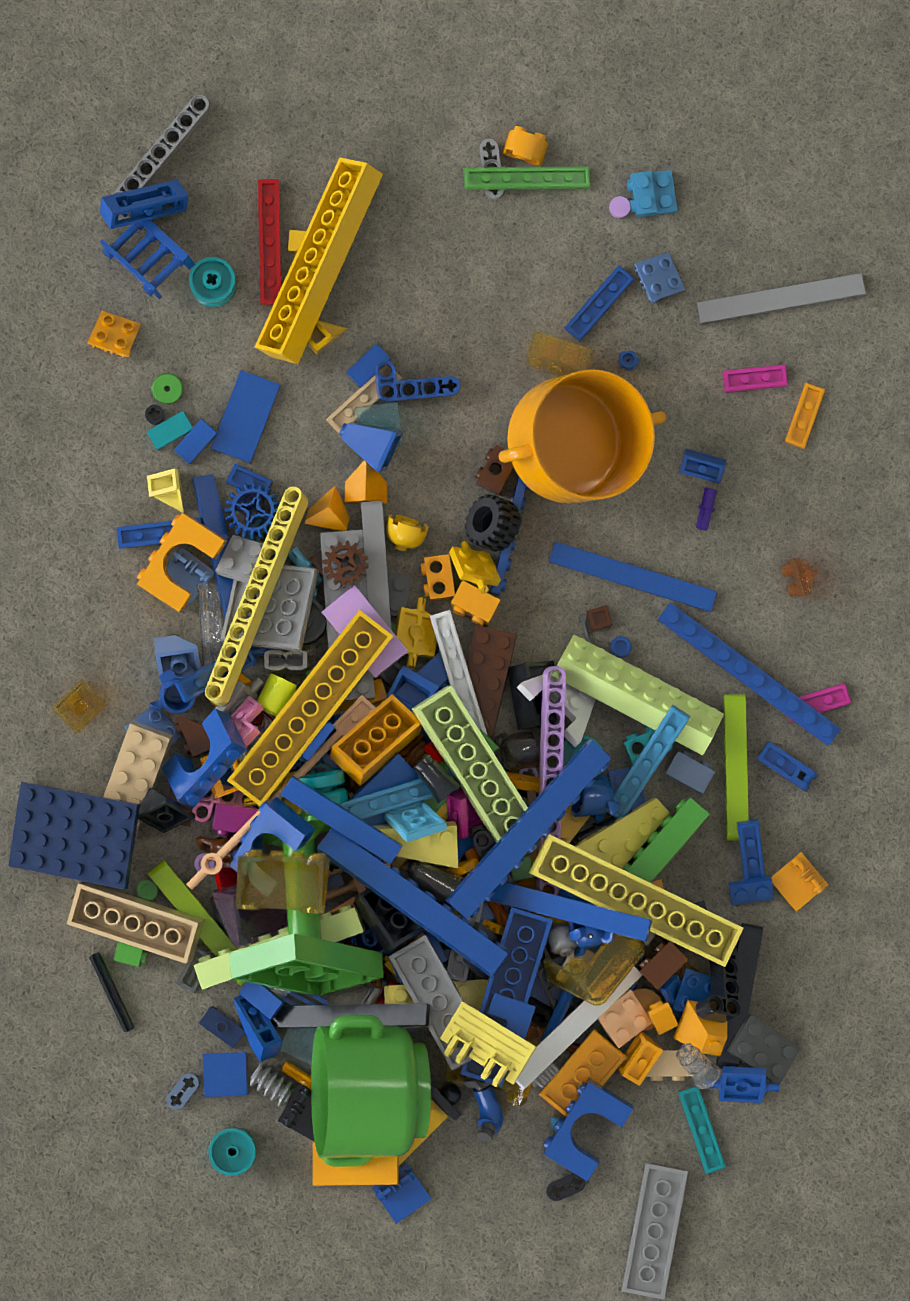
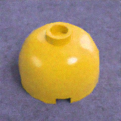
[385,514,429,551]

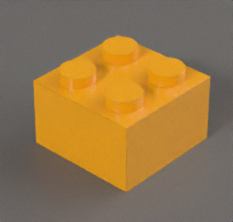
[451,580,500,626]

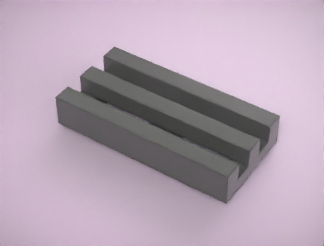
[176,946,215,994]

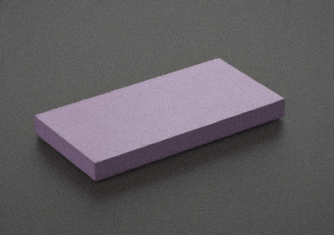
[322,585,409,678]

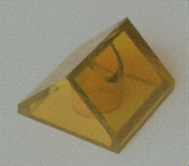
[51,679,107,734]

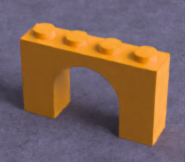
[137,513,228,612]

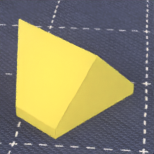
[147,469,184,513]

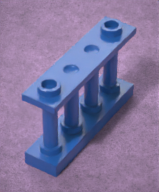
[100,212,195,300]

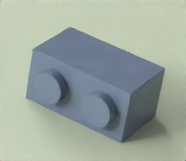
[664,750,715,795]

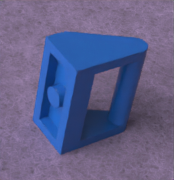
[386,665,440,715]

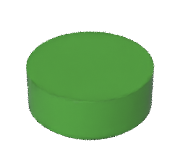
[137,880,159,901]

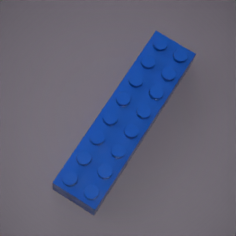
[460,907,553,1087]

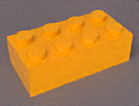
[330,694,422,786]

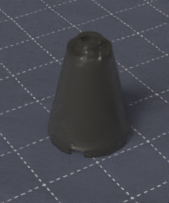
[407,860,465,907]

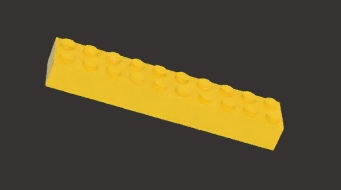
[255,157,383,365]
[227,610,393,806]

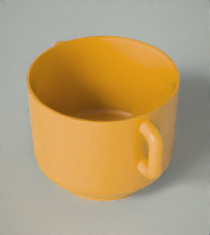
[499,370,667,504]

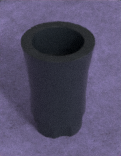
[413,755,460,804]

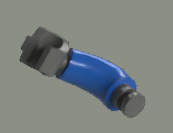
[463,1077,504,1142]

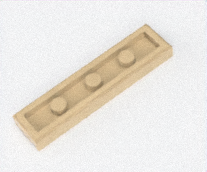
[326,365,402,435]

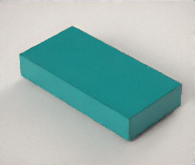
[146,411,193,451]

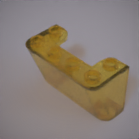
[236,849,330,914]

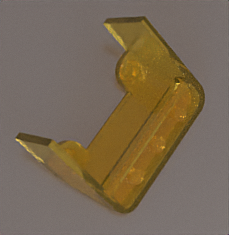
[544,934,645,1006]

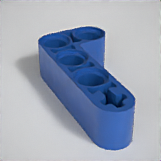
[375,361,460,402]

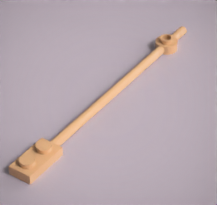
[186,695,376,890]

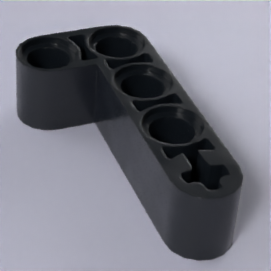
[695,945,741,1023]

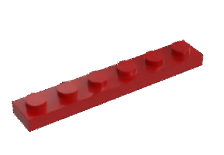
[258,179,281,305]

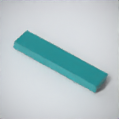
[678,1085,726,1174]

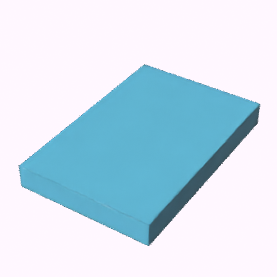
[383,801,447,842]

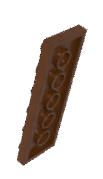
[466,625,517,740]

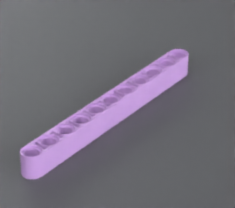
[535,666,566,895]

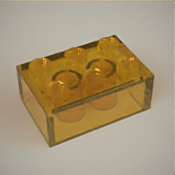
[526,330,595,376]

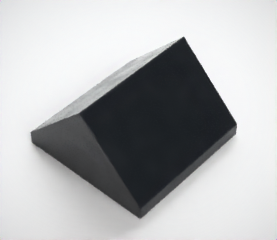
[138,788,195,833]

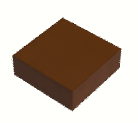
[586,605,613,632]

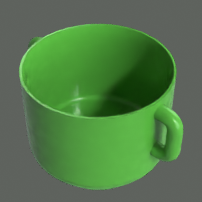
[311,1015,431,1167]

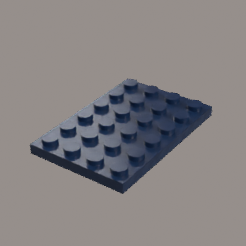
[8,782,140,889]

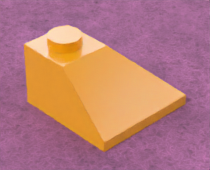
[674,1000,727,1056]

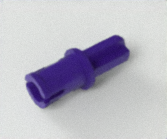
[696,488,717,531]

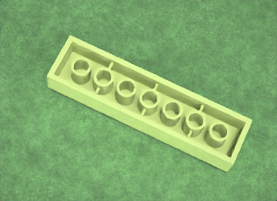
[552,635,724,755]
[412,685,528,843]

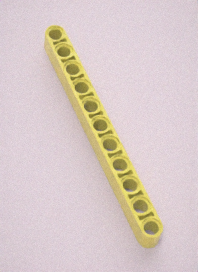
[205,487,308,706]

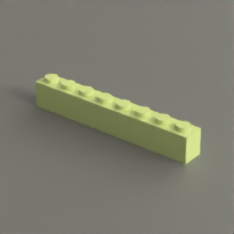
[193,904,366,989]

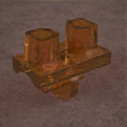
[781,558,818,596]

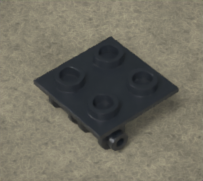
[278,1084,315,1142]

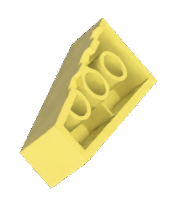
[373,821,458,868]

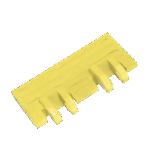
[440,1001,537,1087]

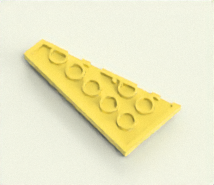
[575,798,670,869]

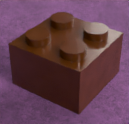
[638,941,688,990]

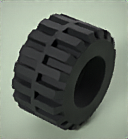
[465,494,521,552]

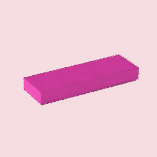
[723,364,788,393]
[789,683,851,722]

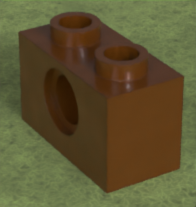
[475,445,514,496]

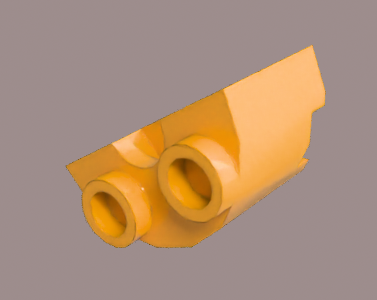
[502,126,549,167]

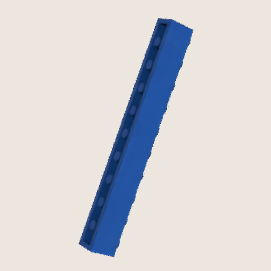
[445,740,611,919]
[317,828,508,978]

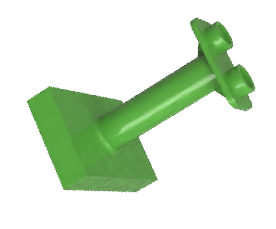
[230,809,384,996]

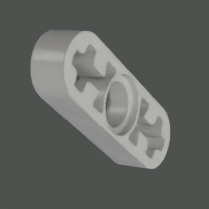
[479,139,504,200]

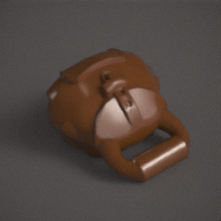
[196,836,242,868]

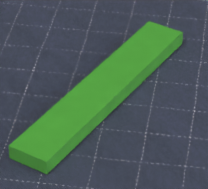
[464,167,590,190]

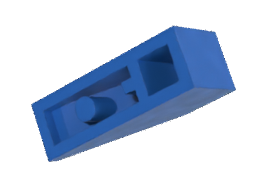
[233,995,282,1062]

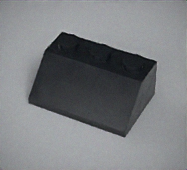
[508,661,565,730]
[353,888,425,956]

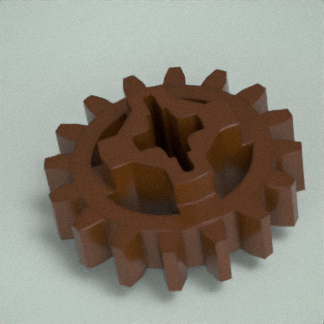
[322,540,369,588]

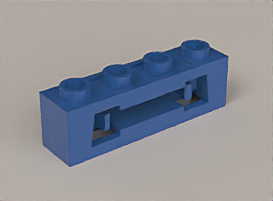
[100,179,189,229]

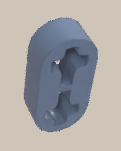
[167,1073,199,1110]

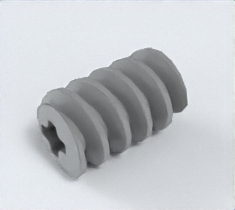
[250,1061,297,1107]

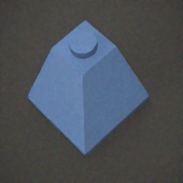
[154,635,201,684]

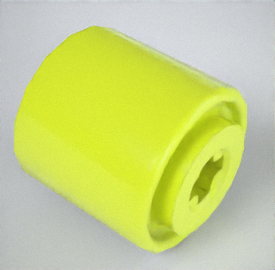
[257,673,297,717]

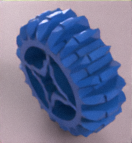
[224,482,280,540]

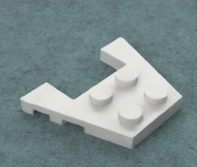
[517,671,596,747]

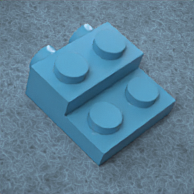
[627,170,678,218]

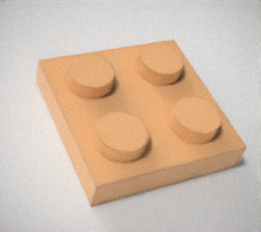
[598,989,652,1048]

